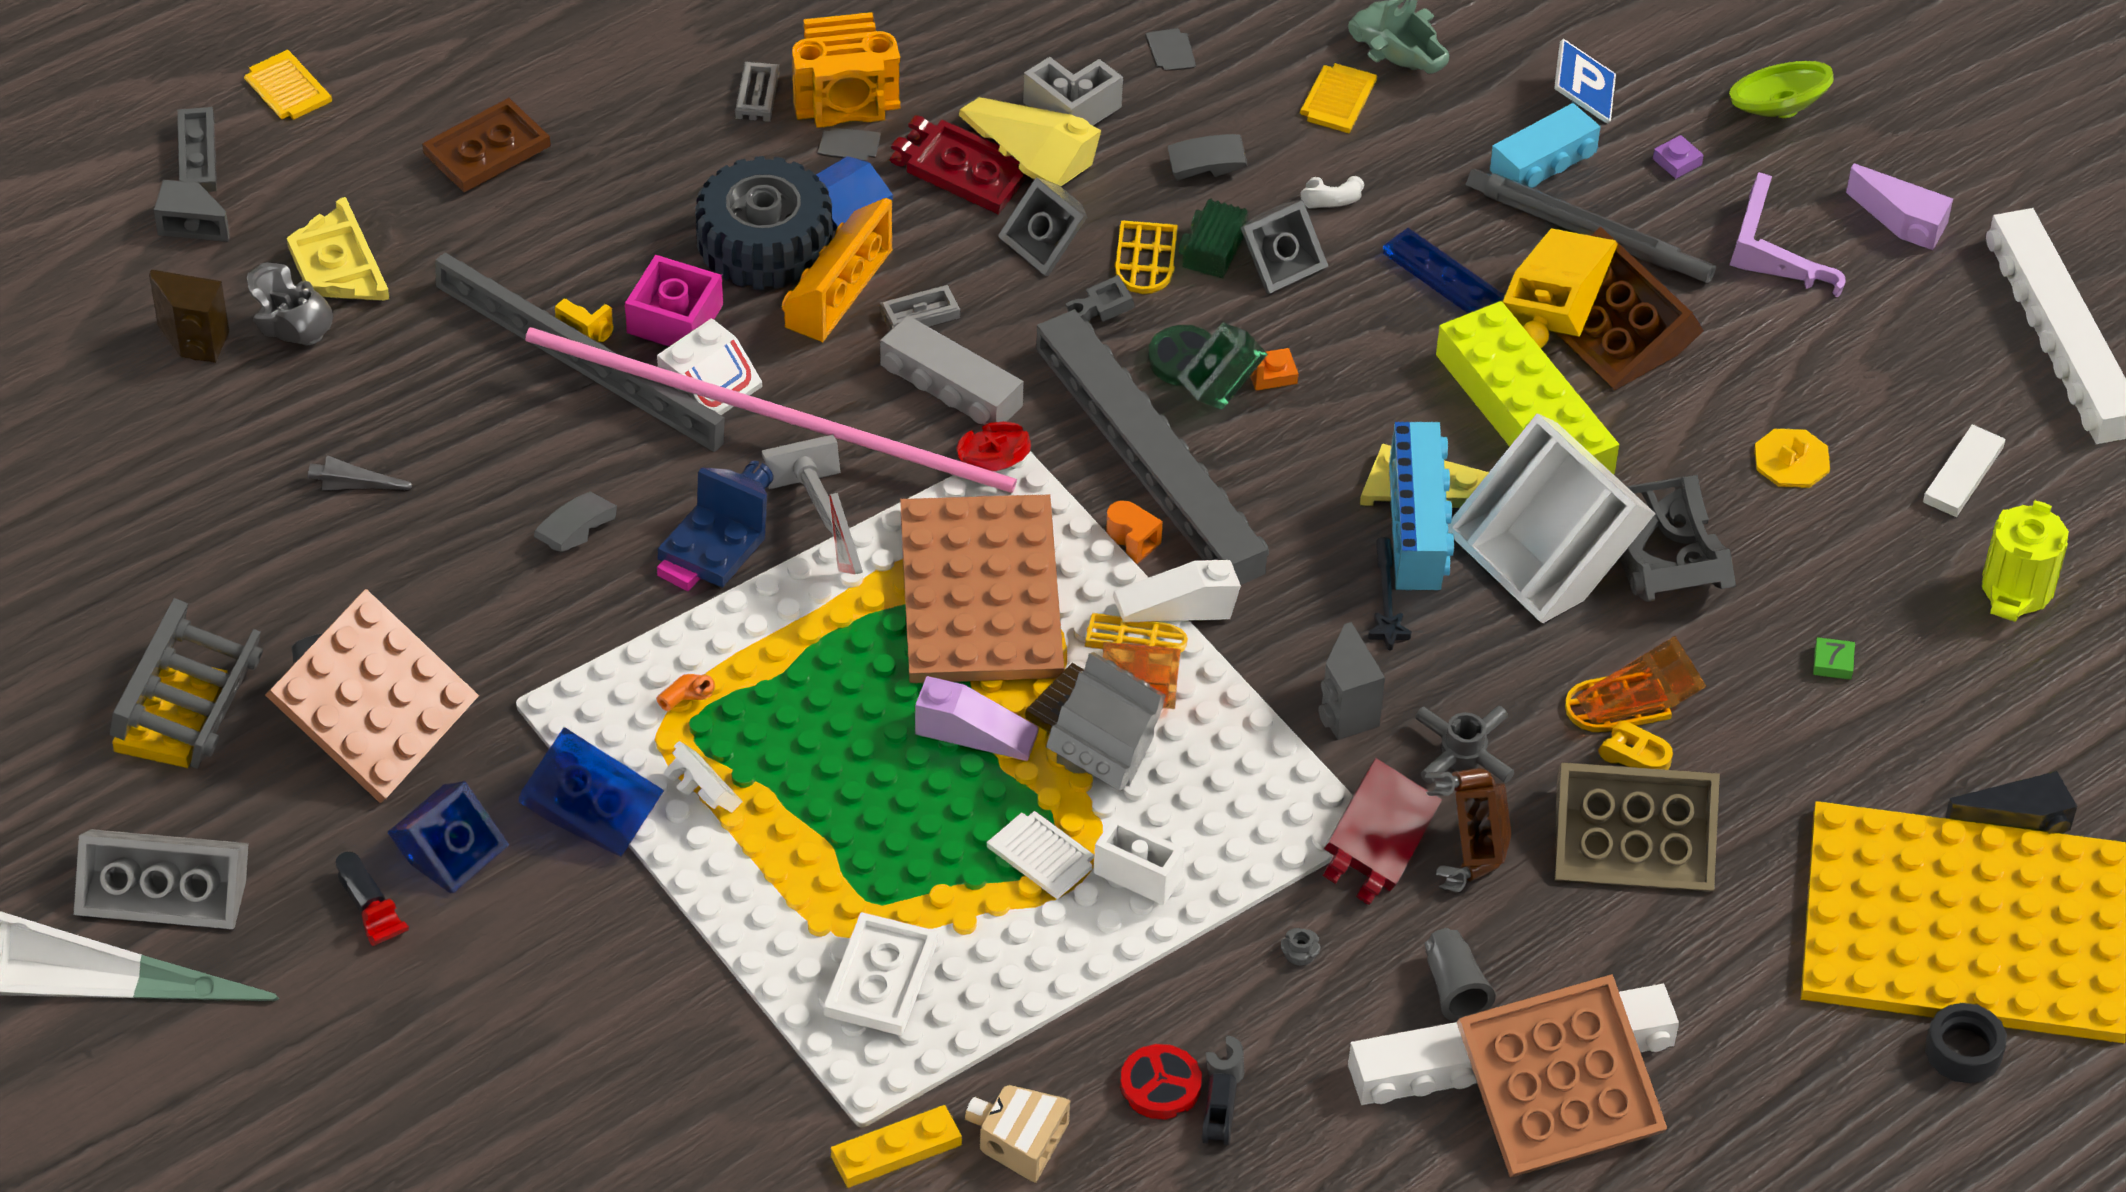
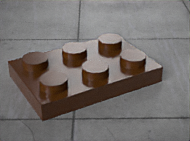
[422,98,551,192]

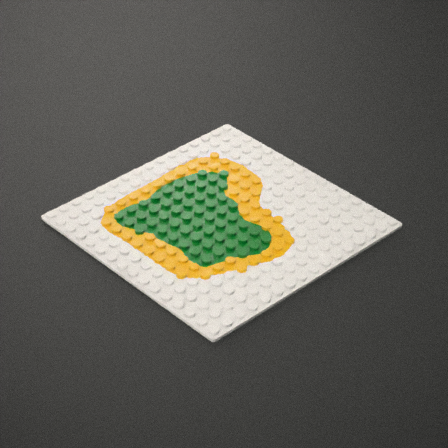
[516,452,1353,1128]

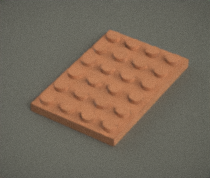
[900,494,1064,683]

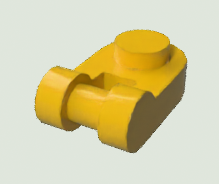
[1598,721,1673,770]

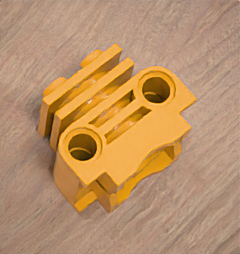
[792,12,900,128]

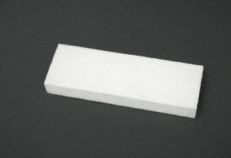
[1923,424,2006,517]

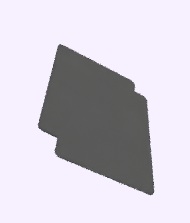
[1146,28,1196,70]
[817,128,881,160]

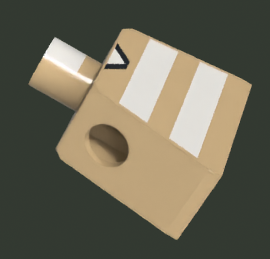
[965,1085,1070,1183]

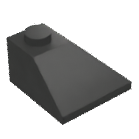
[998,177,1087,276]
[1241,200,1328,294]

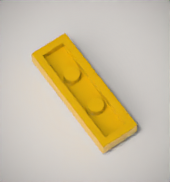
[831,1105,962,1188]

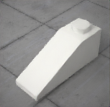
[1113,560,1241,622]

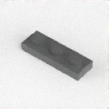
[177,107,217,192]

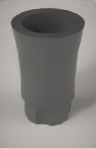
[1425,928,1496,1022]

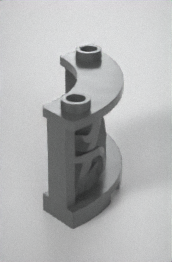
[1619,475,1736,602]

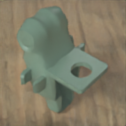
[1348,0,1449,74]

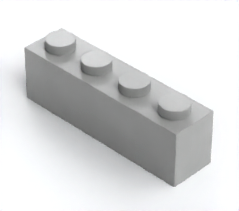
[880,315,1024,425]

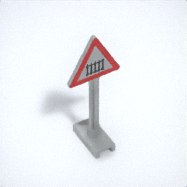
[761,435,863,575]

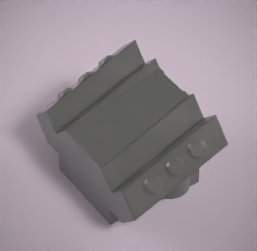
[1046,652,1166,791]

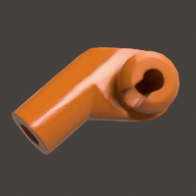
[656,674,715,711]

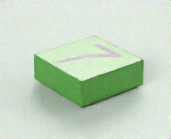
[1813,637,1855,680]

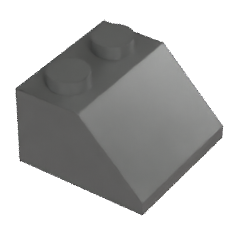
[1319,622,1385,740]

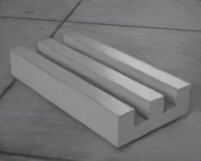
[735,62,780,122]
[880,285,960,331]

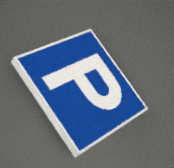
[1554,39,1616,124]

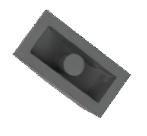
[154,180,230,242]

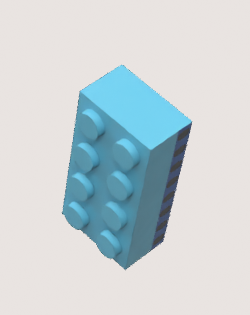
[1389,422,1454,590]

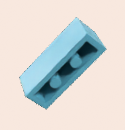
[1490,103,1600,188]

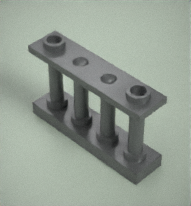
[110,598,263,769]

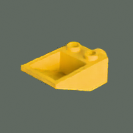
[1503,229,1618,348]

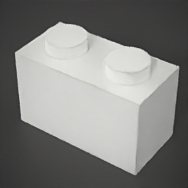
[1094,817,1185,905]

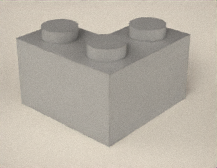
[1023,57,1123,126]

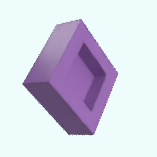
[1653,135,1704,179]

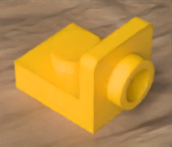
[555,298,613,343]

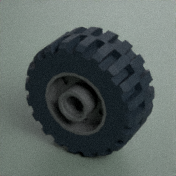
[695,156,833,290]

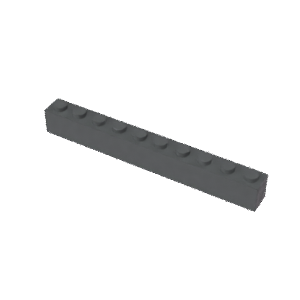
[1036,309,1269,585]

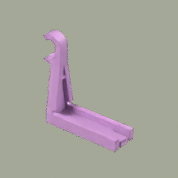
[1730,172,1846,298]

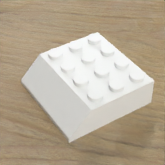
[1448,413,1656,623]

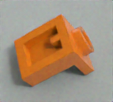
[1242,340,1299,391]

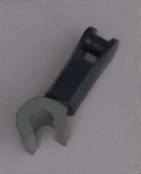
[1202,1035,1245,1145]

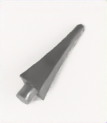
[308,455,412,491]

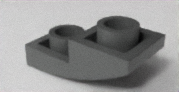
[1168,134,1248,181]
[534,492,617,551]

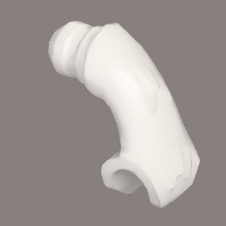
[1301,176,1364,209]

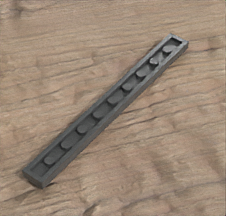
[435,253,725,452]

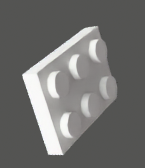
[824,912,938,1036]

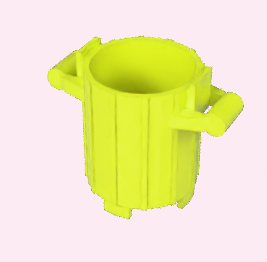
[1982,500,2069,622]

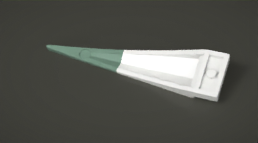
[0,911,279,1001]

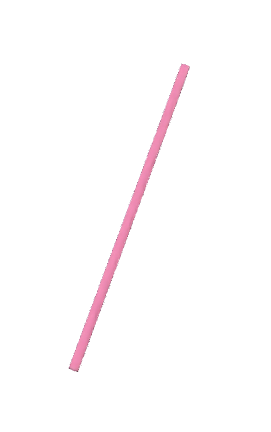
[525,327,1017,493]

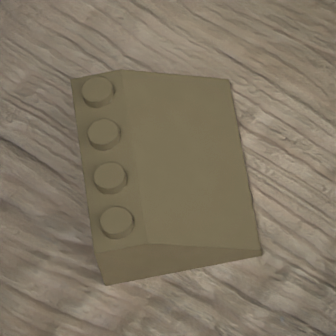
[1555,763,1720,892]

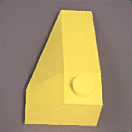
[959,97,1101,186]

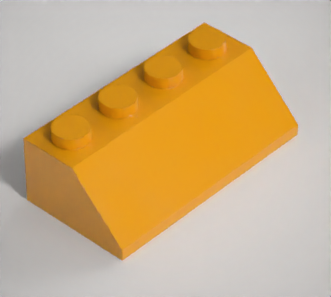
[782,198,892,342]

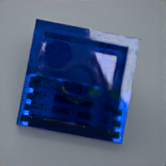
[388,781,509,893]

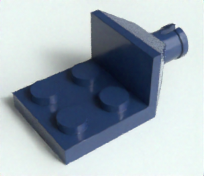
[657,461,773,588]

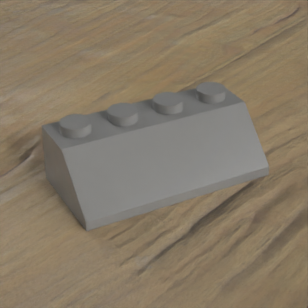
[74,829,249,929]

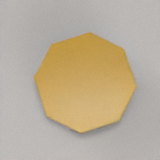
[1754,429,1830,488]

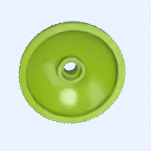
[1729,61,1834,118]

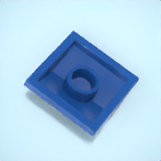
[816,156,893,230]

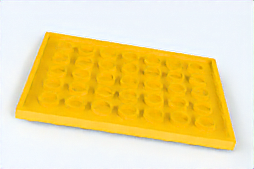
[1801,801,2126,1044]

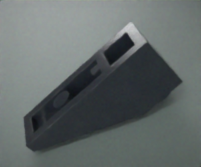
[1945,771,2078,834]

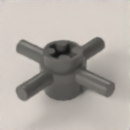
[1415,706,1514,784]

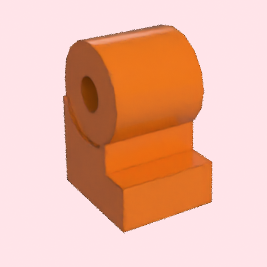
[1106,501,1163,564]

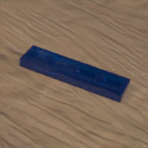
[1383,228,1505,314]

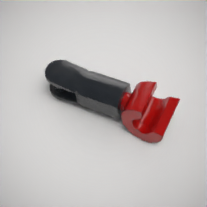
[336,852,409,946]

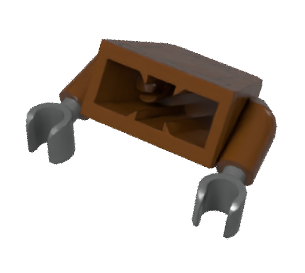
[1425,768,1511,892]

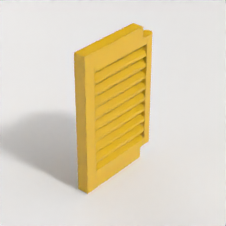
[244,50,332,120]
[1300,63,1377,134]

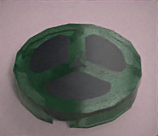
[1148,325,1220,386]

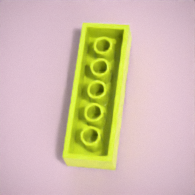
[1436,301,1619,475]

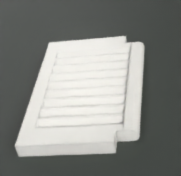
[987,811,1094,899]

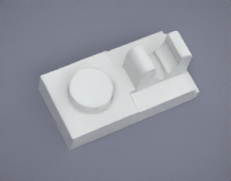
[664,741,743,813]

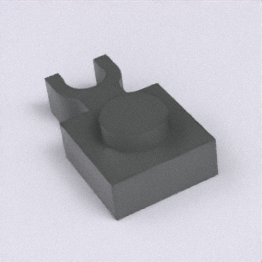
[1065,275,1135,322]

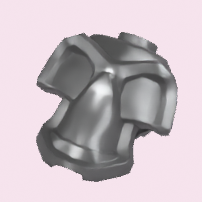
[247,262,333,346]

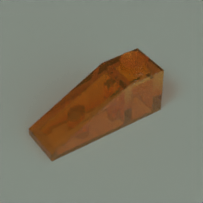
[1576,636,1707,724]

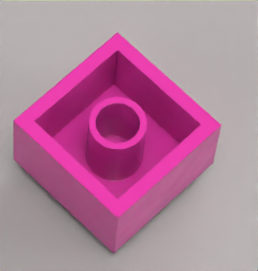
[625,255,723,347]

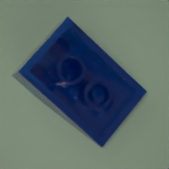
[518,727,664,857]

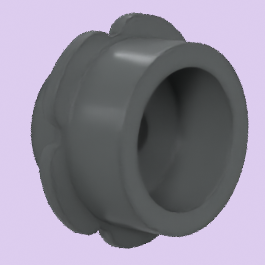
[1281,928,1321,965]

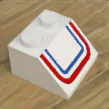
[657,318,762,415]

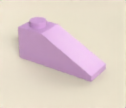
[1846,163,1953,250]
[915,676,1039,761]

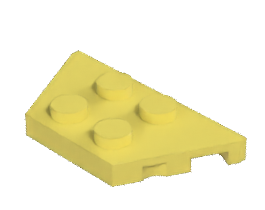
[287,197,389,301]

